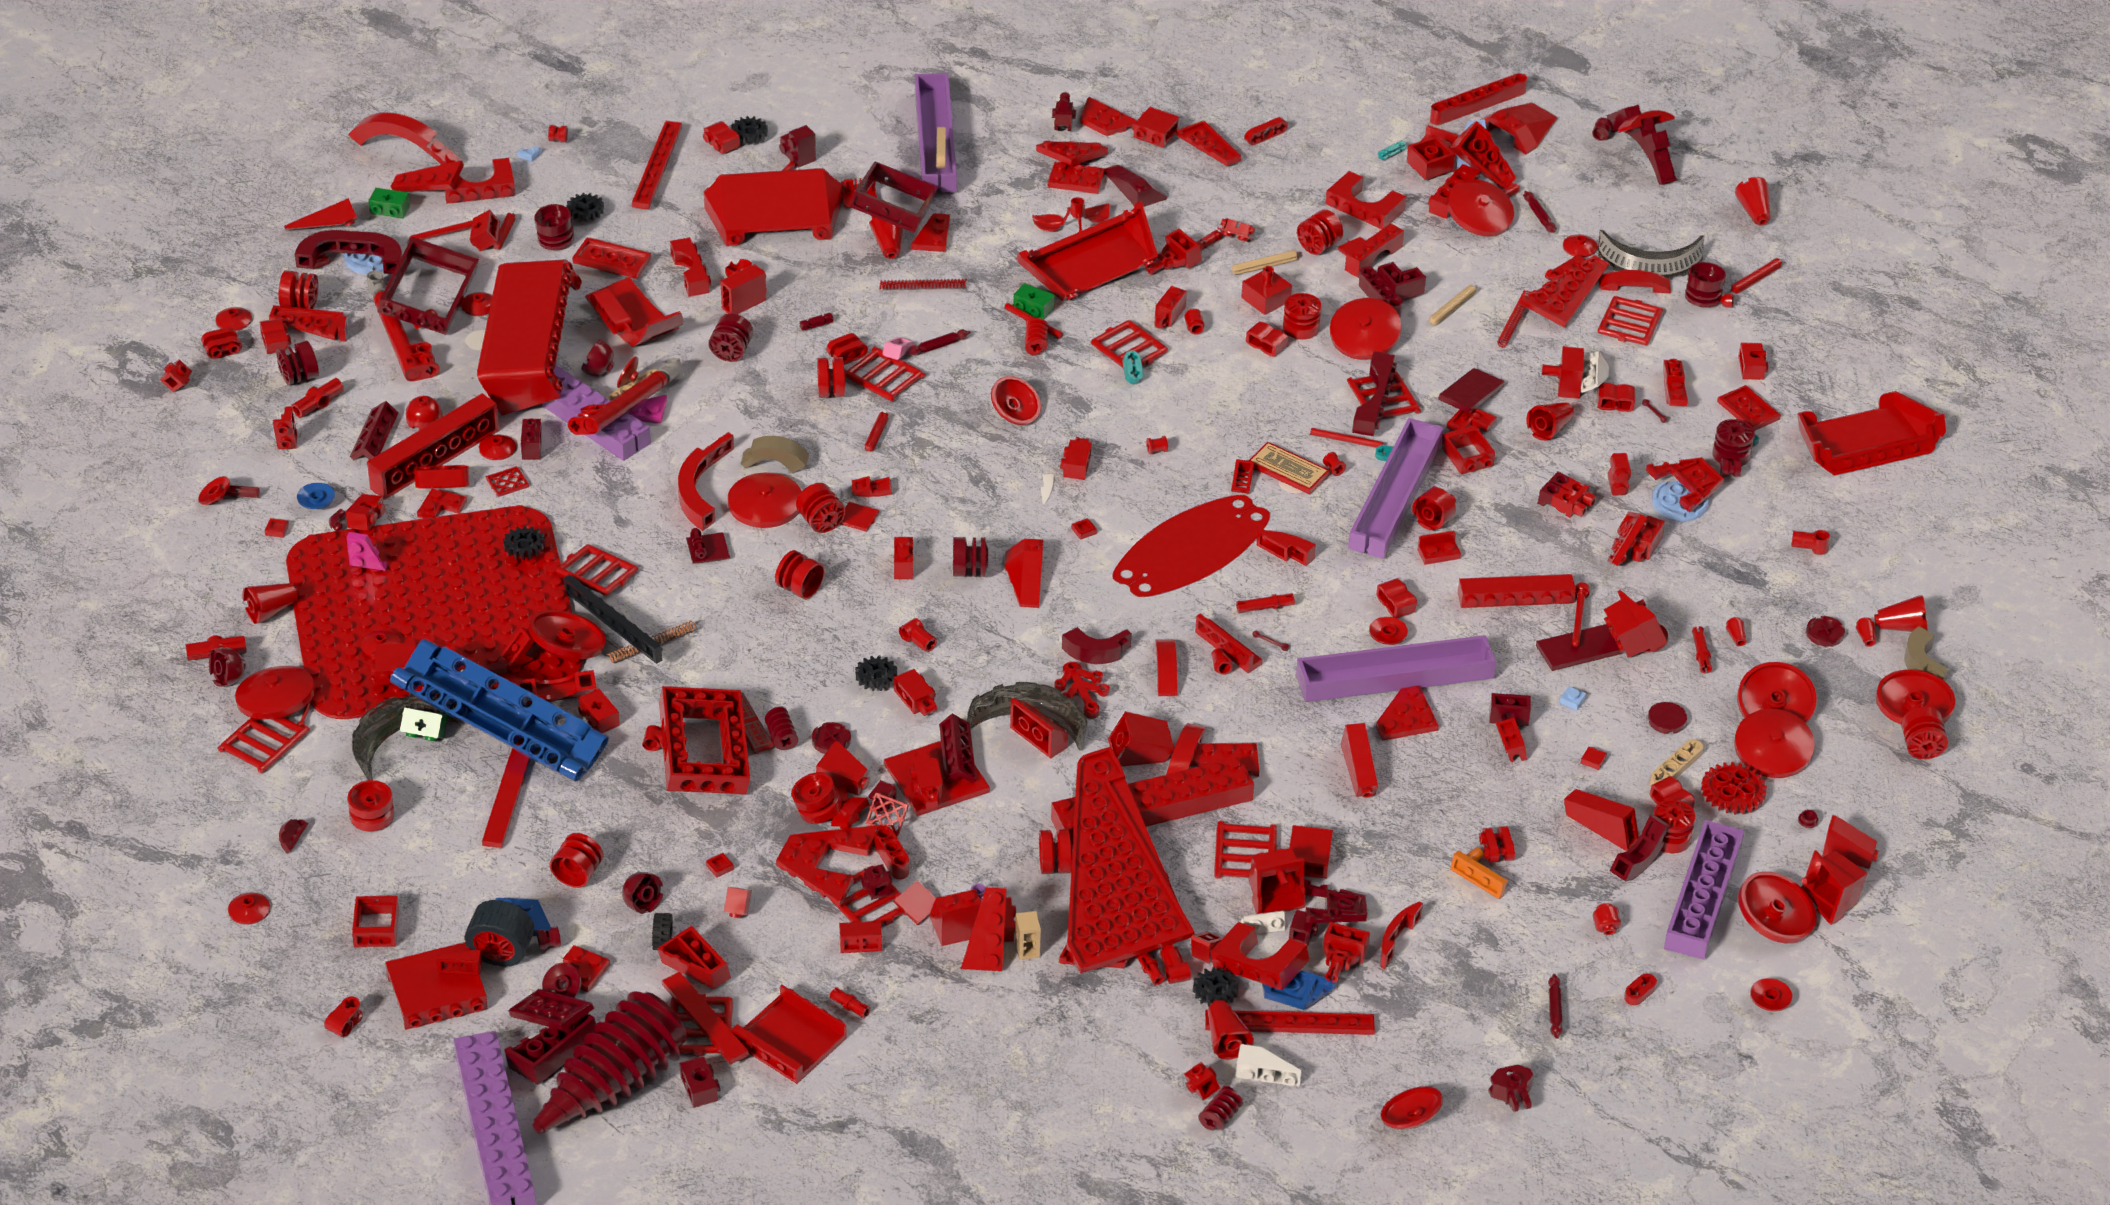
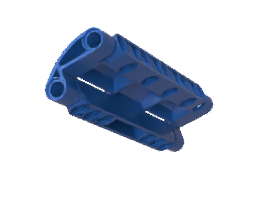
[390,639,609,782]

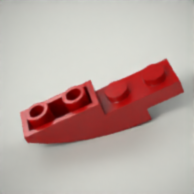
[1663,359,1688,407]

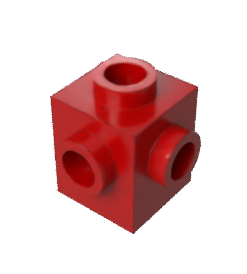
[160,359,193,392]
[1184,1062,1221,1101]

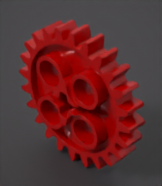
[1701,762,1767,815]

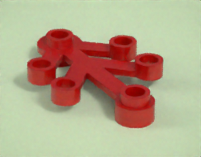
[1054,662,1110,719]

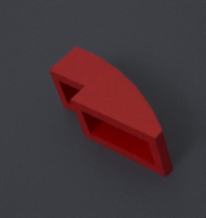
[1256,530,1316,566]

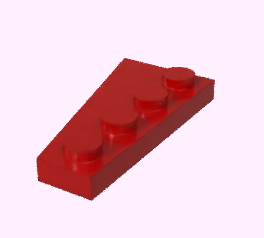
[390,160,464,191]
[269,305,344,340]

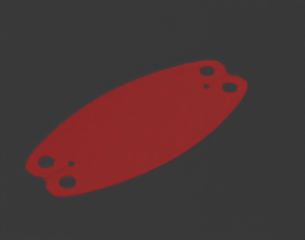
[1112,495,1270,597]

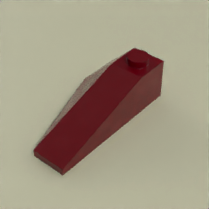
[1105,164,1167,207]

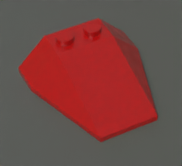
[1480,102,1557,155]

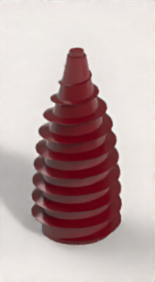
[532,991,687,1134]

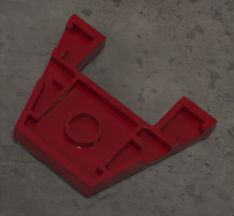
[1304,879,1368,923]

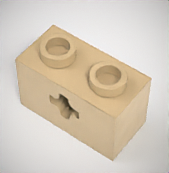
[1015,911,1041,960]

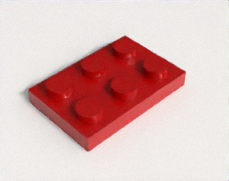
[1048,161,1105,194]

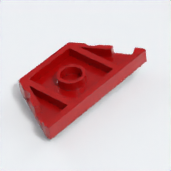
[1080,97,1137,136]

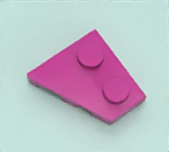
[628,395,667,423]
[346,532,388,571]

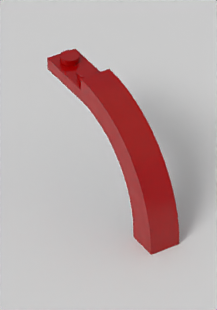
[348,112,461,165]
[678,432,734,531]

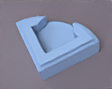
[517,147,541,162]

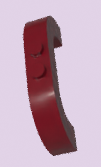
[295,230,402,274]

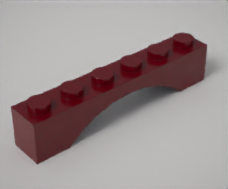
[1352,351,1397,437]

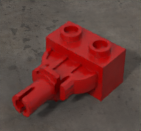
[1145,228,1202,275]
[1323,922,1370,983]

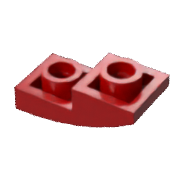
[831,797,869,829]

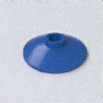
[297,483,335,509]

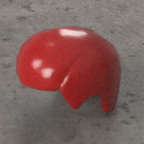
[725,259,752,277]

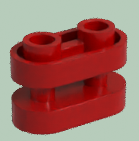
[201,327,242,359]
[826,333,868,365]
[1479,826,1515,863]

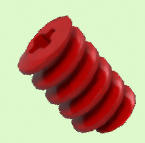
[1025,318,1048,355]

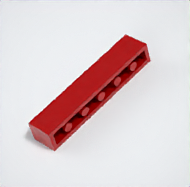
[1457,574,1576,608]

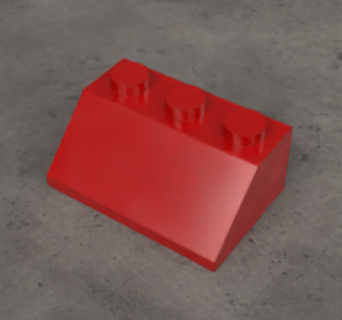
[1010,698,1068,759]

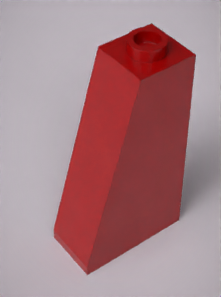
[1341,723,1378,798]
[1564,789,1639,851]

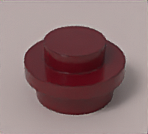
[1798,810,1819,828]

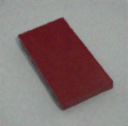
[1438,368,1505,413]
[1536,624,1622,671]
[508,989,594,1031]

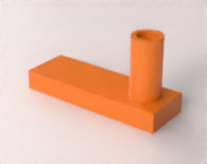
[1450,847,1508,899]

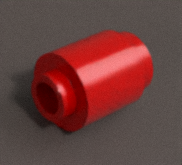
[1184,308,1205,335]

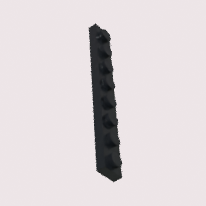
[563,574,663,664]

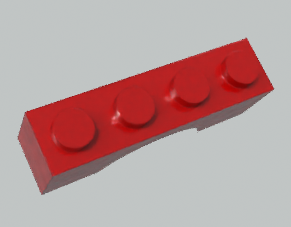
[1345,223,1404,278]
[670,237,711,297]
[515,670,597,705]

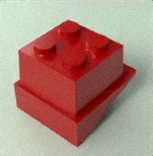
[1603,590,1667,658]
[1249,848,1305,914]
[1801,850,1868,925]

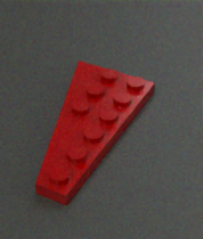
[1518,255,1610,328]

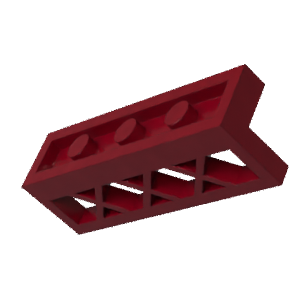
[350,401,399,460]
[939,713,976,784]

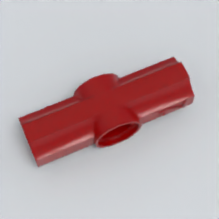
[291,378,344,418]
[185,635,247,661]

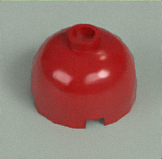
[405,396,443,430]

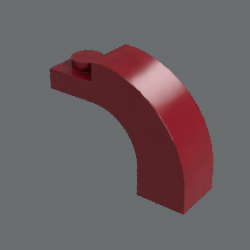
[1062,627,1132,664]
[1610,815,1670,882]

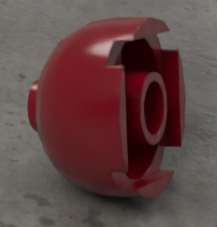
[581,339,615,376]
[209,647,246,687]
[622,872,663,914]

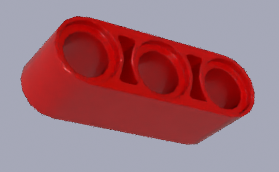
[414,465,470,489]
[874,825,909,880]

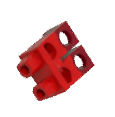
[1537,471,1596,518]

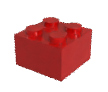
[1406,136,1455,180]

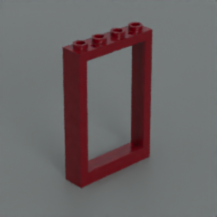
[849,161,939,233]
[377,237,479,335]

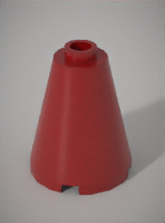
[1735,177,1771,225]
[869,216,903,259]
[1526,402,1574,441]
[242,583,299,624]
[1874,595,1928,632]
[1208,1000,1254,1060]

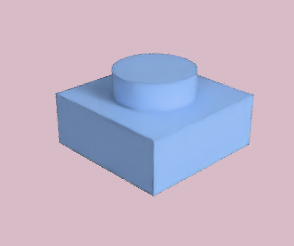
[1559,686,1586,710]

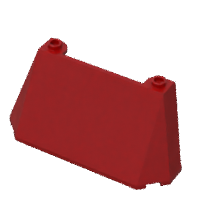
[703,168,842,246]
[1016,201,1158,301]
[1797,391,1946,475]

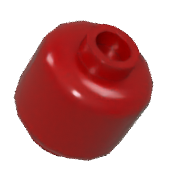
[1593,903,1621,935]

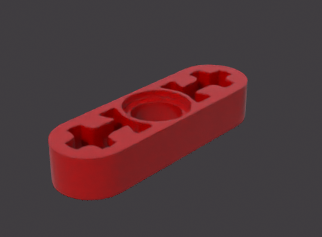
[1244,117,1288,146]

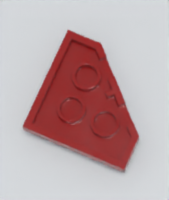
[1036,140,1108,166]
[1608,512,1647,566]
[1376,685,1439,741]

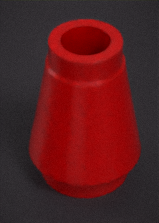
[1726,617,1747,646]
[1856,617,1876,647]
[1211,648,1232,675]

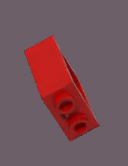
[1441,425,1495,475]
[352,896,399,947]

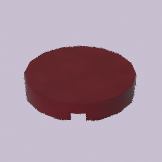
[1806,616,1845,647]
[1648,702,1687,734]
[812,722,851,754]

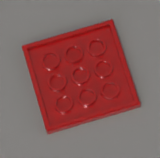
[884,741,990,816]

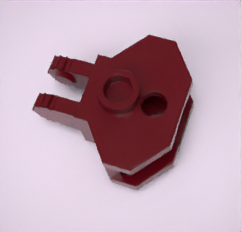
[1052,92,1076,131]
[1488,1064,1534,1112]

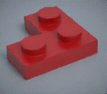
[1446,408,1497,432]
[417,488,467,519]
[563,945,610,993]

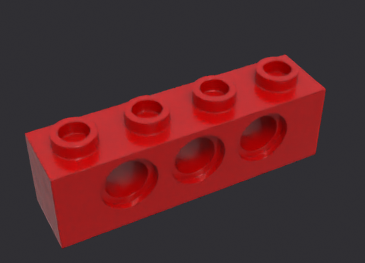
[1428,164,1481,219]

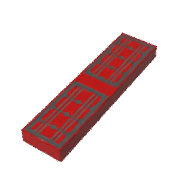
[741,692,773,754]

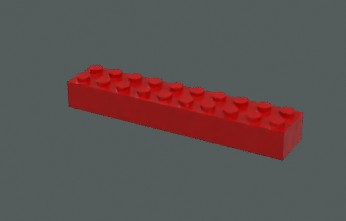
[1051,757,1254,845]

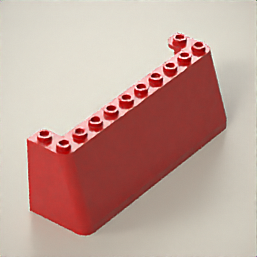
[477,259,582,416]

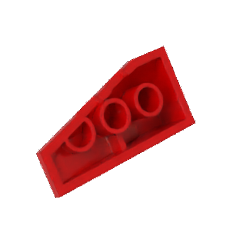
[284,198,358,231]

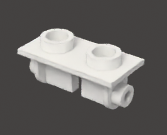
[1241,911,1285,934]

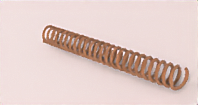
[607,620,697,663]

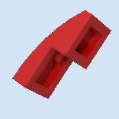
[852,476,892,497]

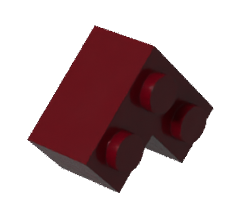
[779,125,816,168]
[1377,262,1426,300]

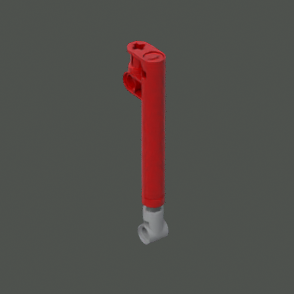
[367,270,440,382]
[567,358,684,435]

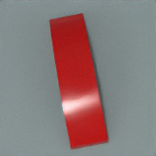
[1618,110,1675,133]
[1599,270,1671,293]
[1155,639,1178,696]
[1166,723,1207,774]
[1380,901,1423,970]

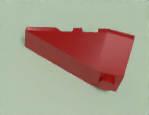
[1449,121,1516,189]
[1004,538,1044,608]

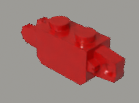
[910,748,943,808]

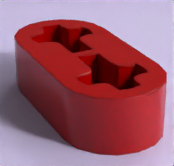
[1624,973,1657,1005]

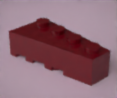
[504,1014,596,1085]

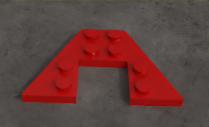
[776,825,880,908]

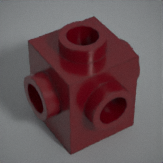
[861,864,892,900]

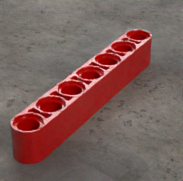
[1430,73,1528,125]

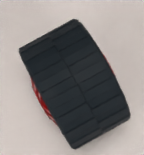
[464,900,535,967]

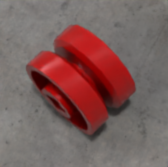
[817,357,846,398]
[791,772,842,824]
[347,780,395,832]
[1039,829,1072,874]

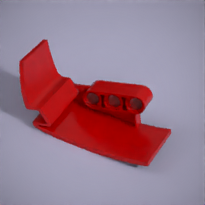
[585,277,684,347]

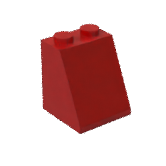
[1108,711,1174,767]
[930,889,981,946]

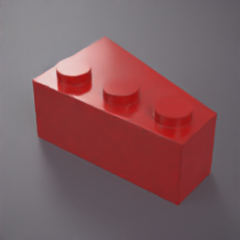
[657,925,731,989]

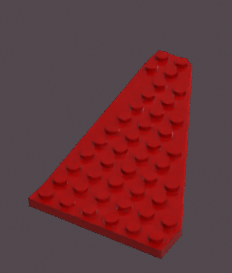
[1067,746,1195,974]

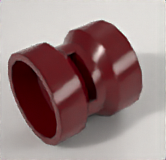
[1592,117,1612,141]
[1720,458,1741,477]
[537,926,561,950]

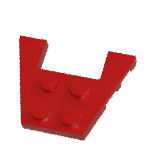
[1646,457,1724,512]

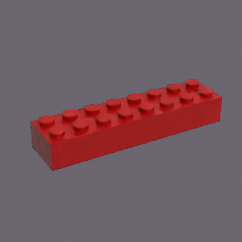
[367,393,499,500]

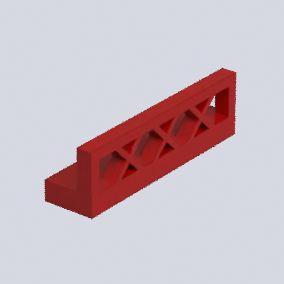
[1195,613,1263,673]

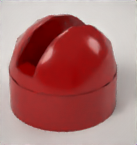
[1720,294,1734,308]

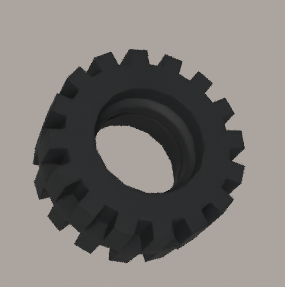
[652,913,673,950]

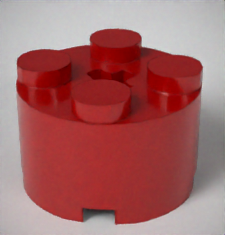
[1412,486,1456,530]

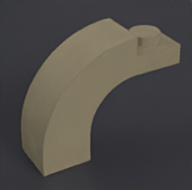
[741,436,809,473]
[1904,626,1949,682]

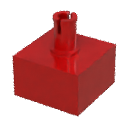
[1241,266,1292,315]
[1541,346,1584,399]

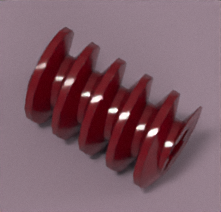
[765,706,799,750]
[1198,1086,1243,1131]

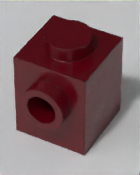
[1289,909,1319,946]

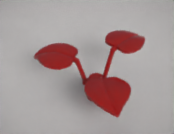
[1032,197,1110,232]

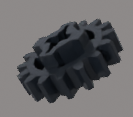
[731,116,768,144]
[566,193,604,222]
[503,525,545,560]
[855,655,897,691]
[1193,967,1238,1007]

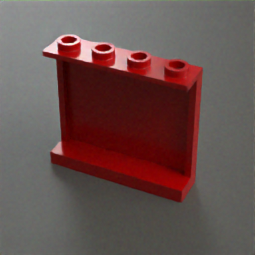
[385,942,488,1030]
[732,984,847,1084]

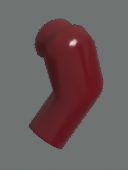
[329,509,346,531]

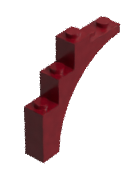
[1606,104,1677,185]

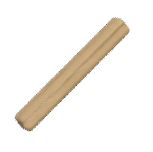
[1232,250,1297,275]
[1429,285,1476,325]

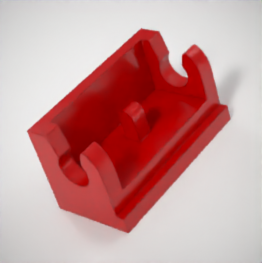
[1496,718,1527,762]
[839,921,882,953]

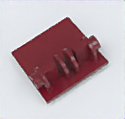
[686,528,730,564]

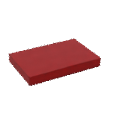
[1717,385,1781,431]

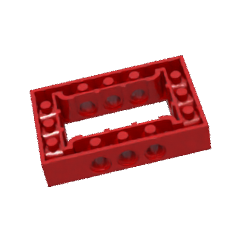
[659,686,750,795]

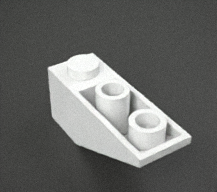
[1581,351,1609,393]
[1236,1044,1301,1086]

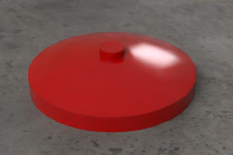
[1447,179,1514,237]
[1330,298,1401,360]
[728,472,802,528]
[528,610,606,659]
[1737,662,1817,724]
[235,666,315,719]
[1876,669,1956,725]
[1734,709,1815,778]
[1738,871,1816,944]

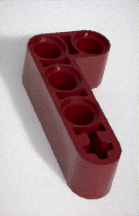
[1359,266,1403,318]

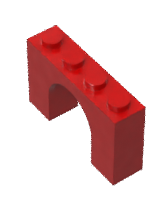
[444,158,515,204]
[1325,171,1407,230]
[1210,922,1310,990]

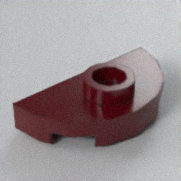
[279,819,309,853]

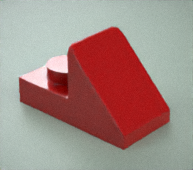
[499,627,535,669]
[1191,931,1222,963]

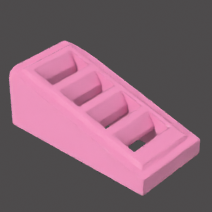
[883,337,914,360]

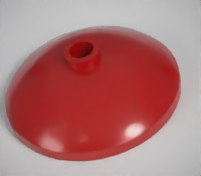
[991,376,1041,425]
[1380,1086,1443,1130]

